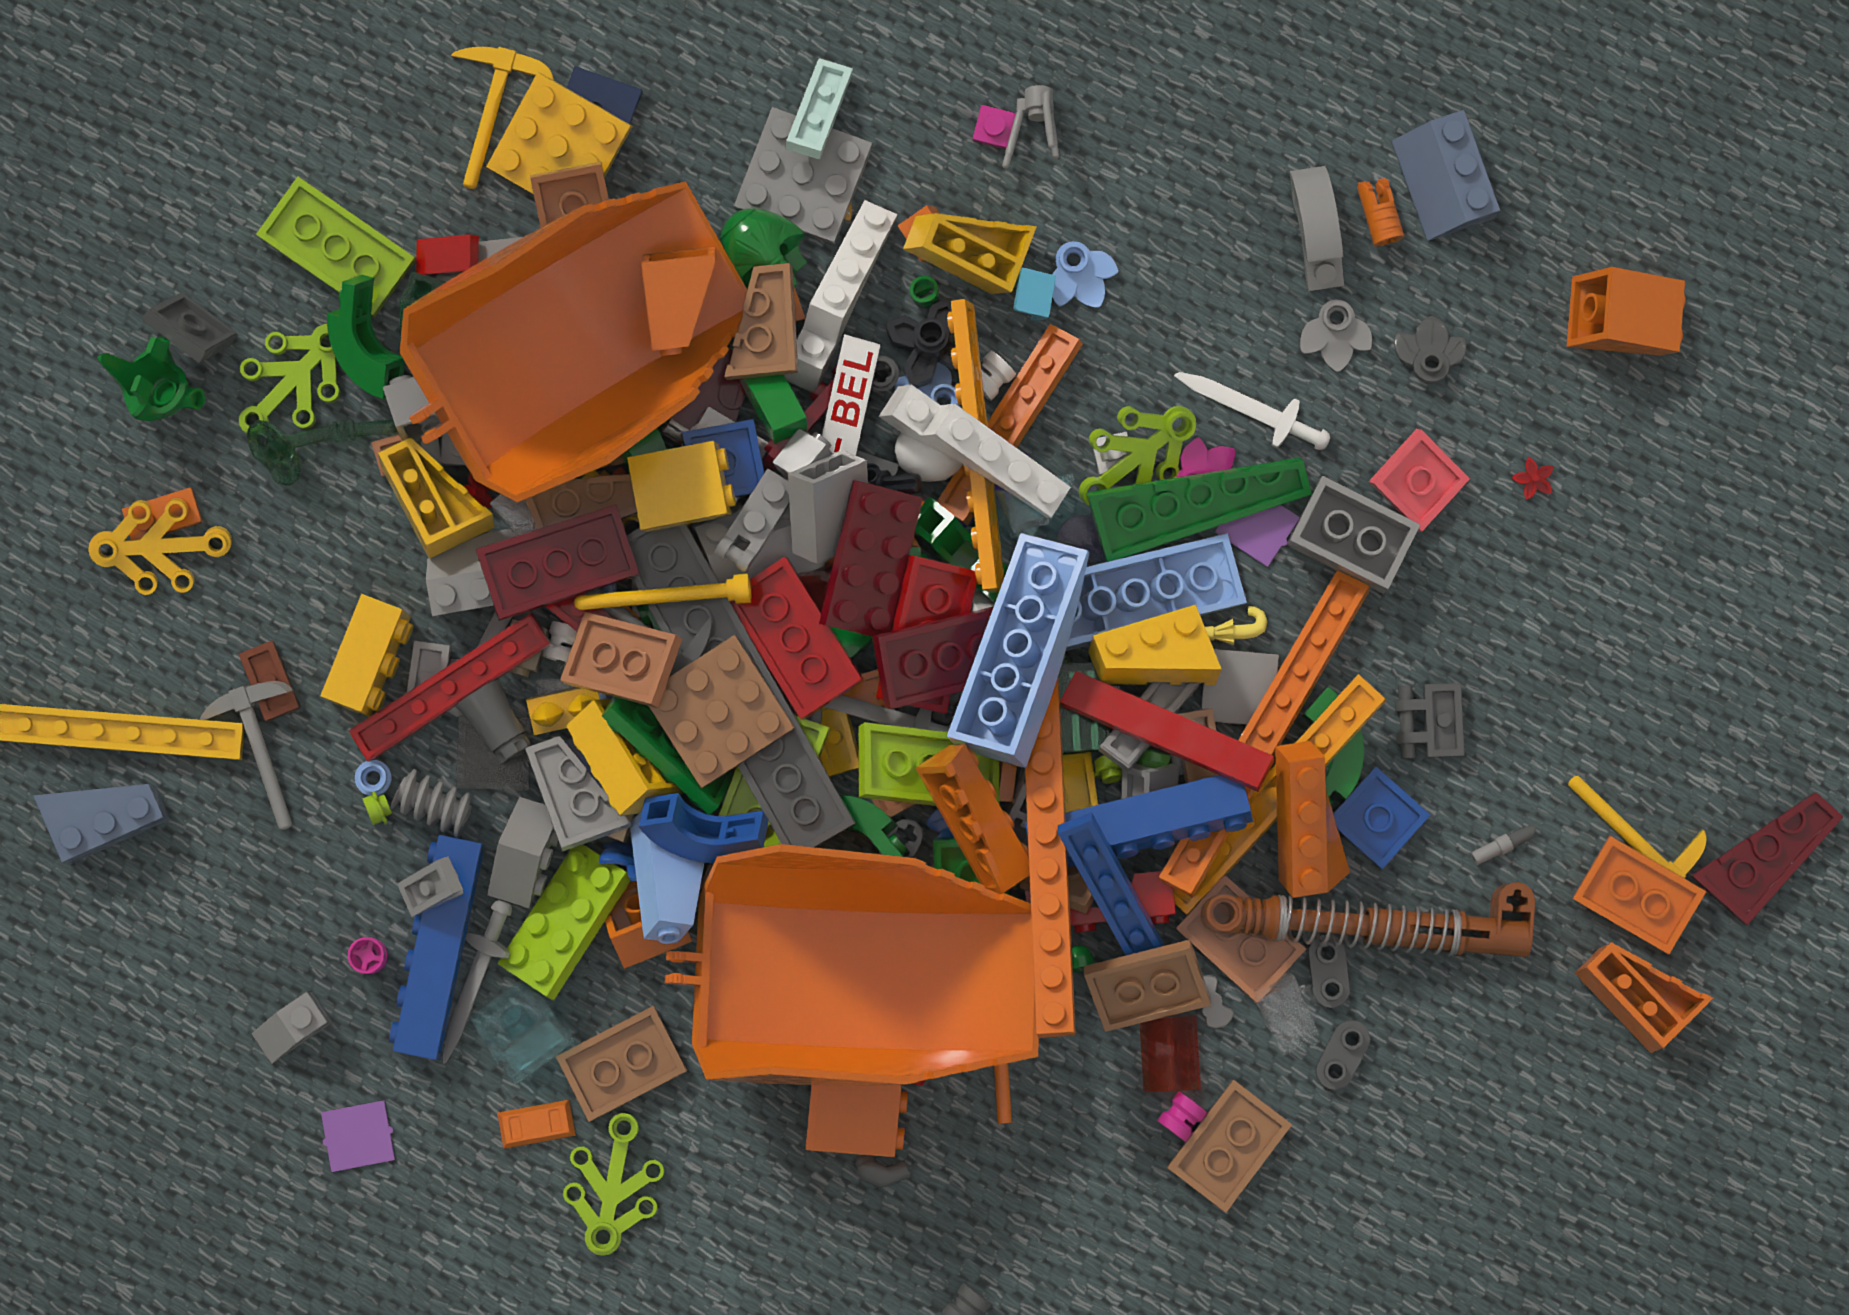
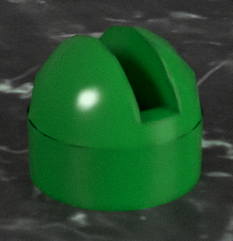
[909,276,939,308]
[1072,945,1095,973]

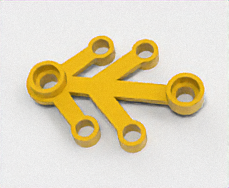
[88,498,232,595]

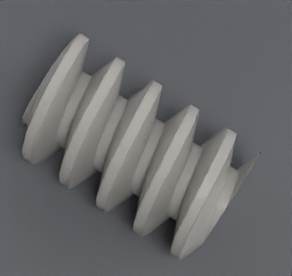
[390,769,472,838]

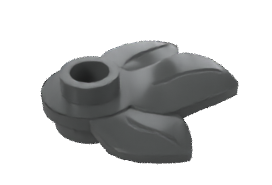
[1394,316,1466,384]

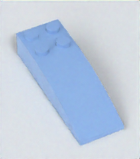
[947,533,1089,768]
[1066,533,1247,651]

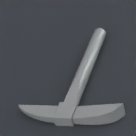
[200,681,293,830]

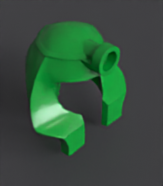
[719,208,807,290]
[97,335,205,421]

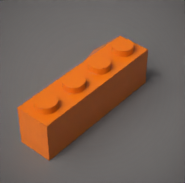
[1275,741,1350,898]
[915,744,1030,894]

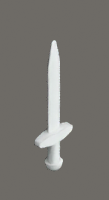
[1174,372,1330,450]

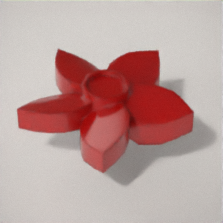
[1511,457,1554,500]
[463,472,493,508]

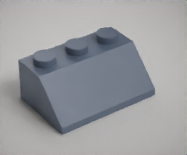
[1391,110,1500,241]

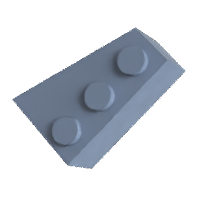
[33,784,171,864]

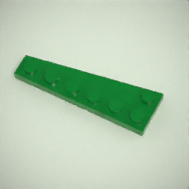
[1086,458,1312,562]

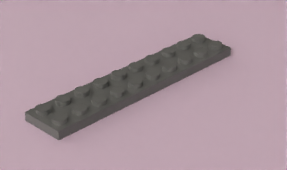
[627,524,856,848]

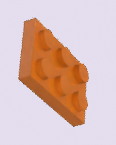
[1572,835,1706,954]

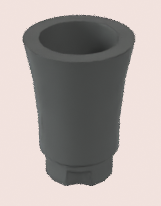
[456,679,531,764]

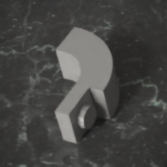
[1290,166,1344,291]

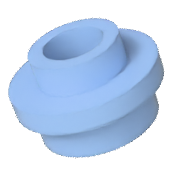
[355,760,392,796]

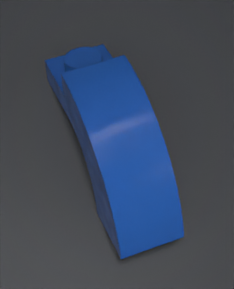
[638,793,769,863]

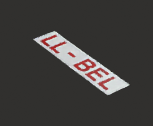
[822,334,881,456]

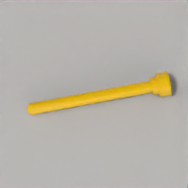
[574,573,751,610]

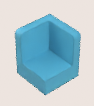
[1013,268,1056,321]

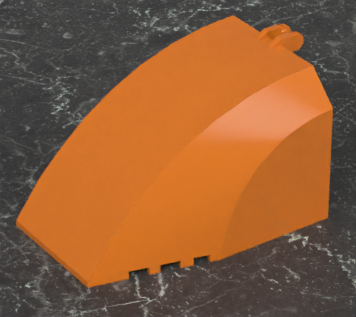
[400,181,747,503]
[665,844,1039,1086]

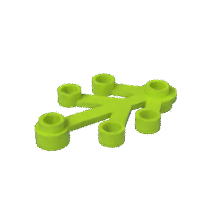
[239,324,341,436]
[1079,406,1196,506]
[563,1113,665,1256]

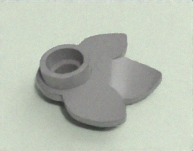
[1300,300,1372,372]

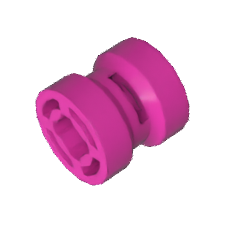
[348,937,388,974]
[1157,1091,1208,1142]

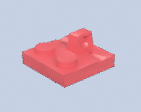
[1368,429,1470,532]

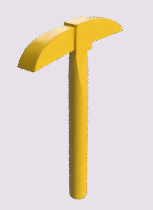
[451,47,554,189]
[1568,775,1706,878]

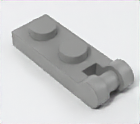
[714,468,790,573]

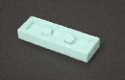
[786,58,853,159]

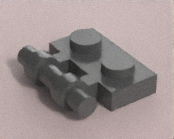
[1395,683,1465,759]

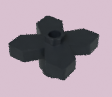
[886,298,959,388]

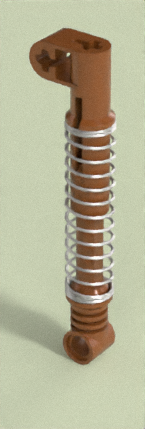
[1201,882,1535,957]

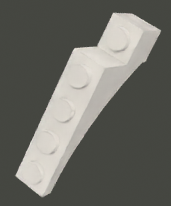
[784,200,897,392]
[879,384,1071,518]

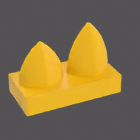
[526,687,599,735]

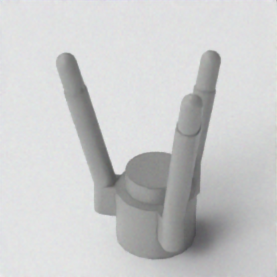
[1002,85,1059,168]

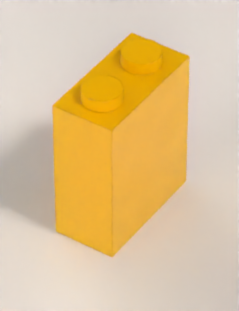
[627,441,736,532]

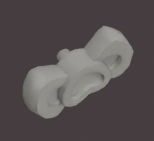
[1202,975,1234,1029]

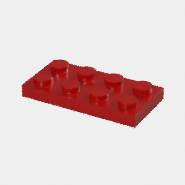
[876,555,977,714]
[730,557,864,720]

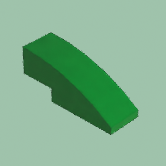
[730,359,807,444]

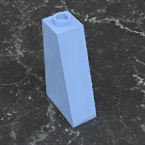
[630,810,704,944]

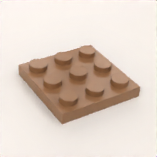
[649,635,795,788]

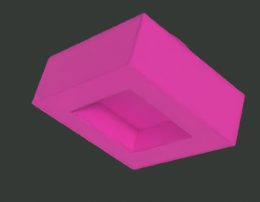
[972,105,1016,149]

